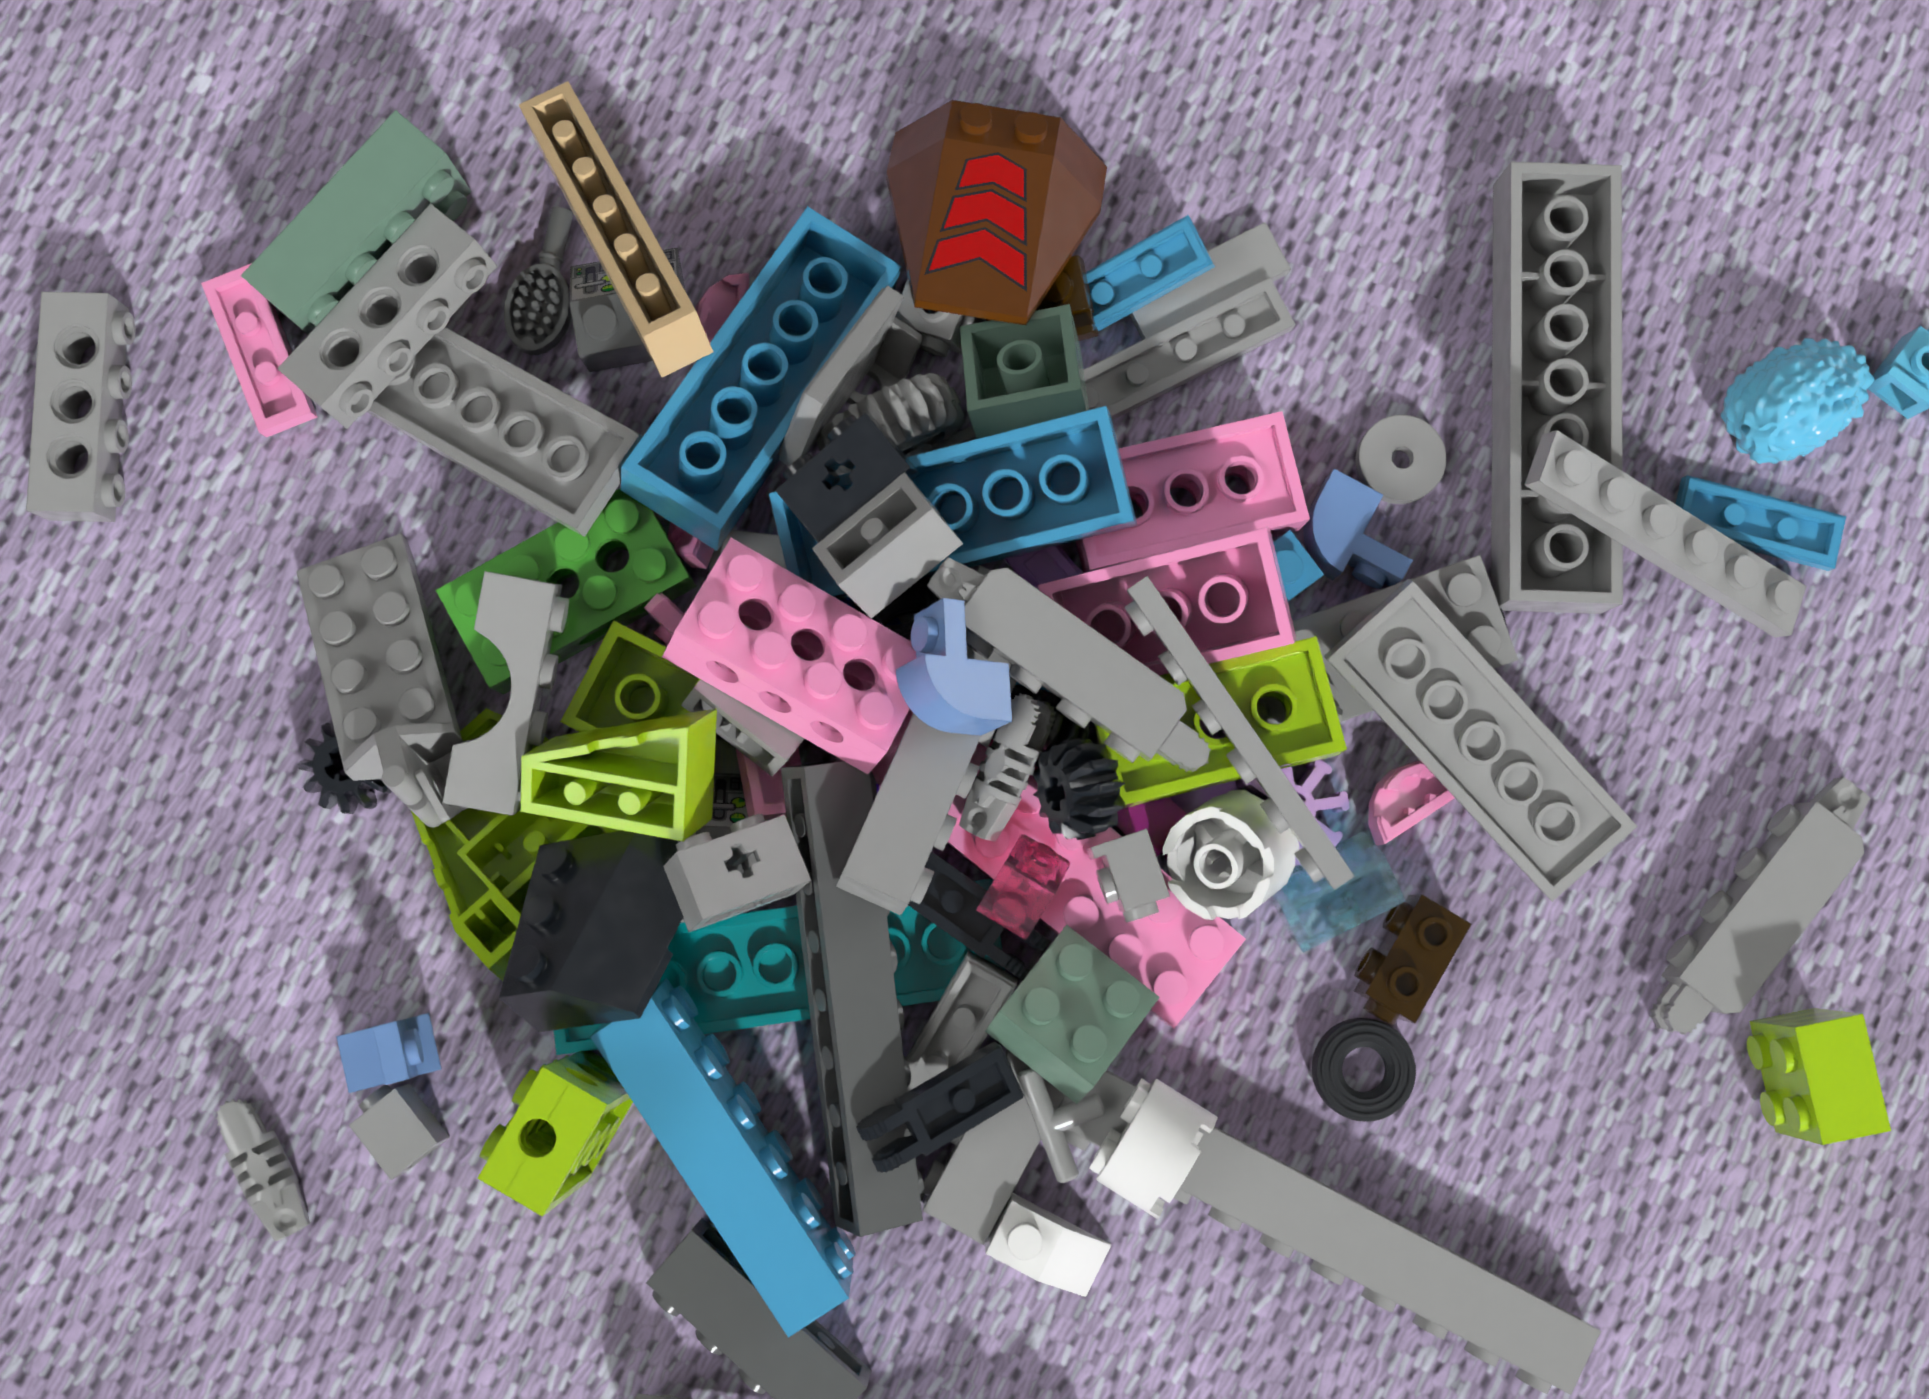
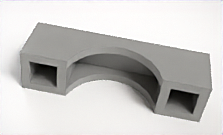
[442,571,569,815]

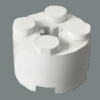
[1163,790,1299,920]
[1089,1078,1218,1219]

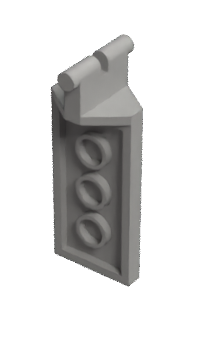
[296,533,463,827]

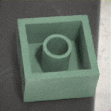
[960,304,1089,439]
[985,925,1160,1104]

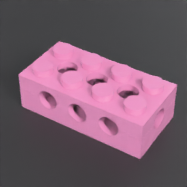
[1076,411,1310,573]
[662,537,916,774]

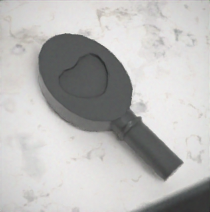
[504,206,574,355]

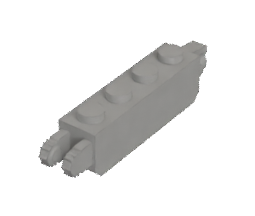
[927,557,1211,772]
[1649,777,1870,1035]

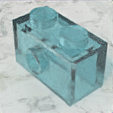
[1271,831,1406,953]

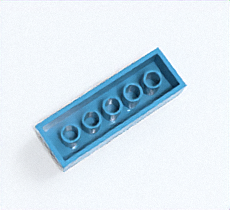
[621,206,902,551]
[769,406,1137,600]
[590,978,856,1338]

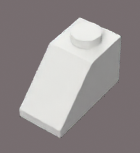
[984,1193,1111,1297]

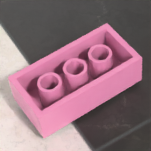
[1038,527,1296,675]

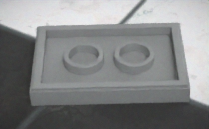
[778,285,904,466]

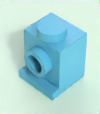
[1868,326,1929,419]

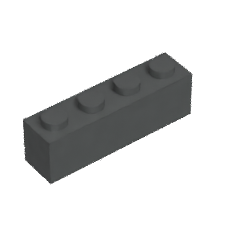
[646,1218,872,1399]

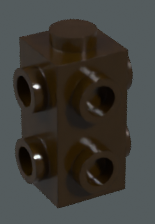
[1354,894,1472,1026]

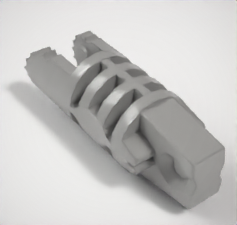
[959,693,1056,842]
[215,1099,310,1241]

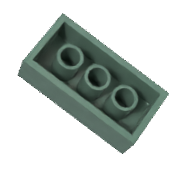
[241,110,472,335]

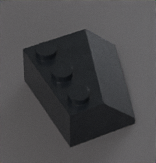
[499,830,684,1032]

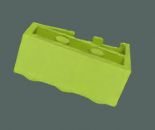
[521,708,717,842]

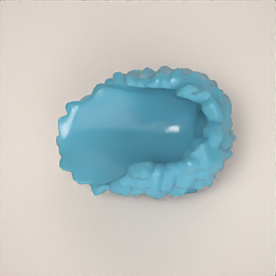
[1721,338,1874,464]

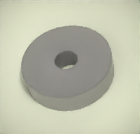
[1355,415,1446,504]

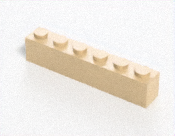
[519,81,713,378]

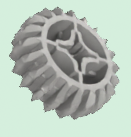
[816,373,965,475]

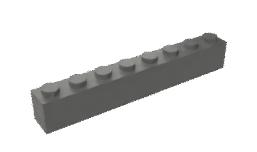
[781,759,925,1237]

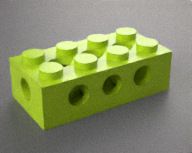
[1094,636,1347,808]
[477,1051,633,1217]

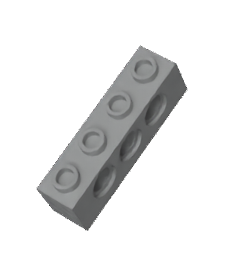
[277,204,497,429]
[26,292,136,522]

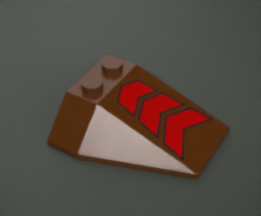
[886,100,1107,325]

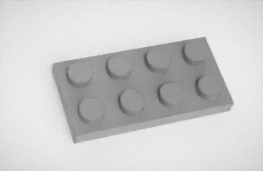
[1293,555,1518,722]

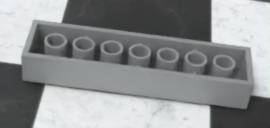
[1491,161,1623,614]

